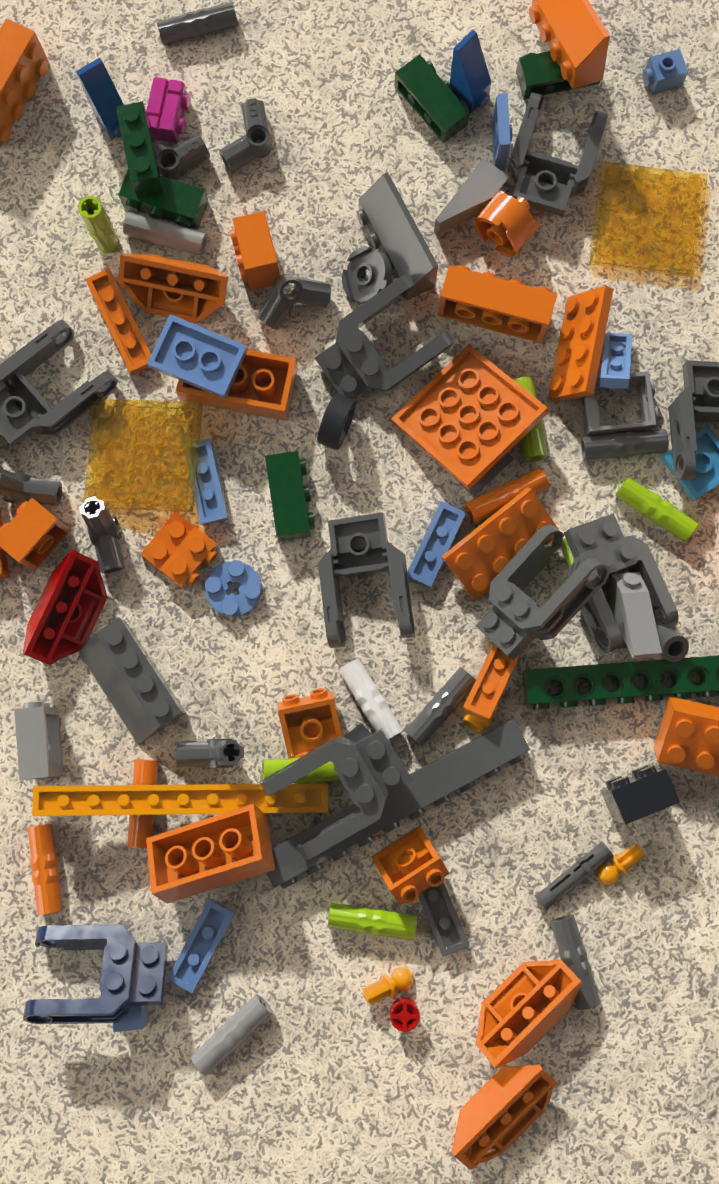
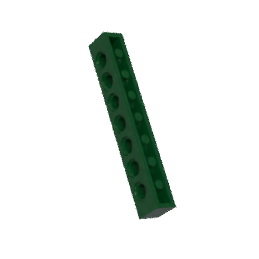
[522,655,719,710]

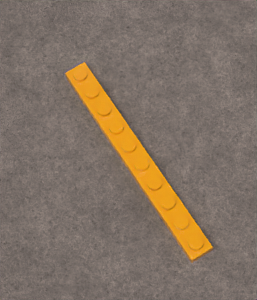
[32,783,329,816]

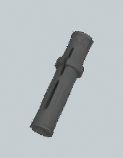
[534,841,614,911]

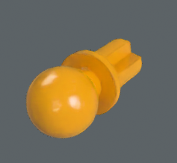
[597,844,645,885]
[363,967,413,1005]

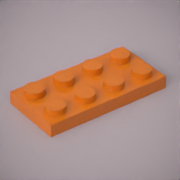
[548,285,614,402]
[441,487,559,601]

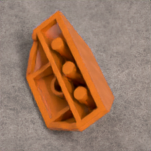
[118,254,229,323]
[476,959,582,1069]
[452,1065,557,1170]

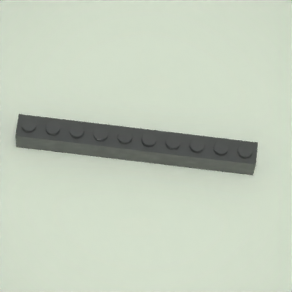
[266,719,530,889]

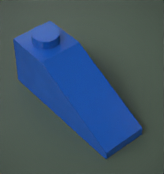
[449,29,491,113]
[76,57,124,140]

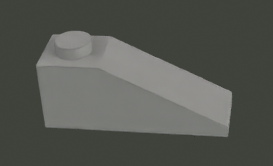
[434,158,509,234]
[606,572,662,659]

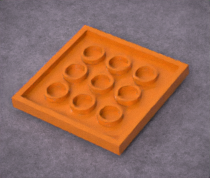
[391,344,548,490]

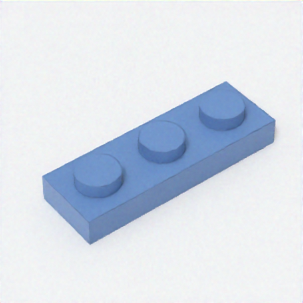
[600,333,632,390]
[184,439,229,526]
[407,501,466,589]
[167,898,235,993]

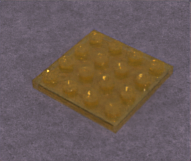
[588,161,708,278]
[83,399,203,512]

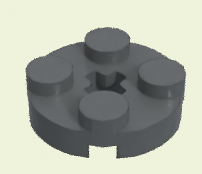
[342,246,393,303]

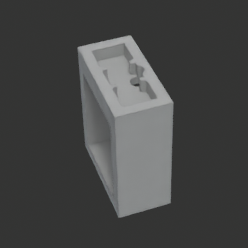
[580,371,659,436]
[14,702,64,780]

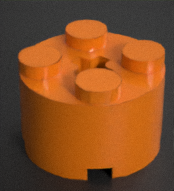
[474,191,539,257]

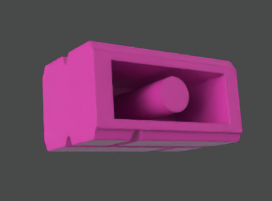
[146,77,191,143]

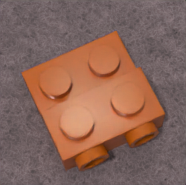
[140,512,219,589]
[278,688,343,759]
[371,825,450,906]

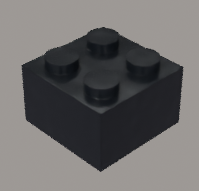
[600,765,680,825]

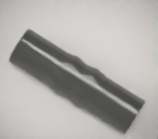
[156,2,238,45]
[581,429,669,460]
[404,667,476,747]
[550,915,601,1010]

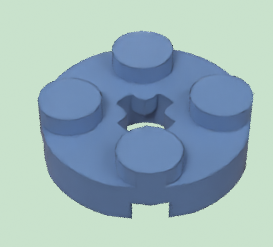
[205,560,261,617]

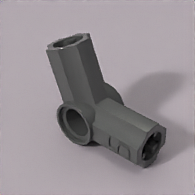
[219,98,272,173]
[153,135,210,181]
[256,273,331,330]
[0,467,62,506]
[80,497,125,574]
[176,738,244,768]

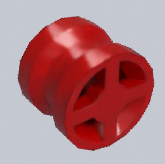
[390,997,420,1032]

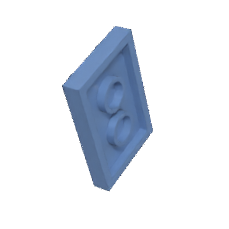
[147,314,248,399]

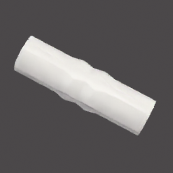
[339,658,403,739]

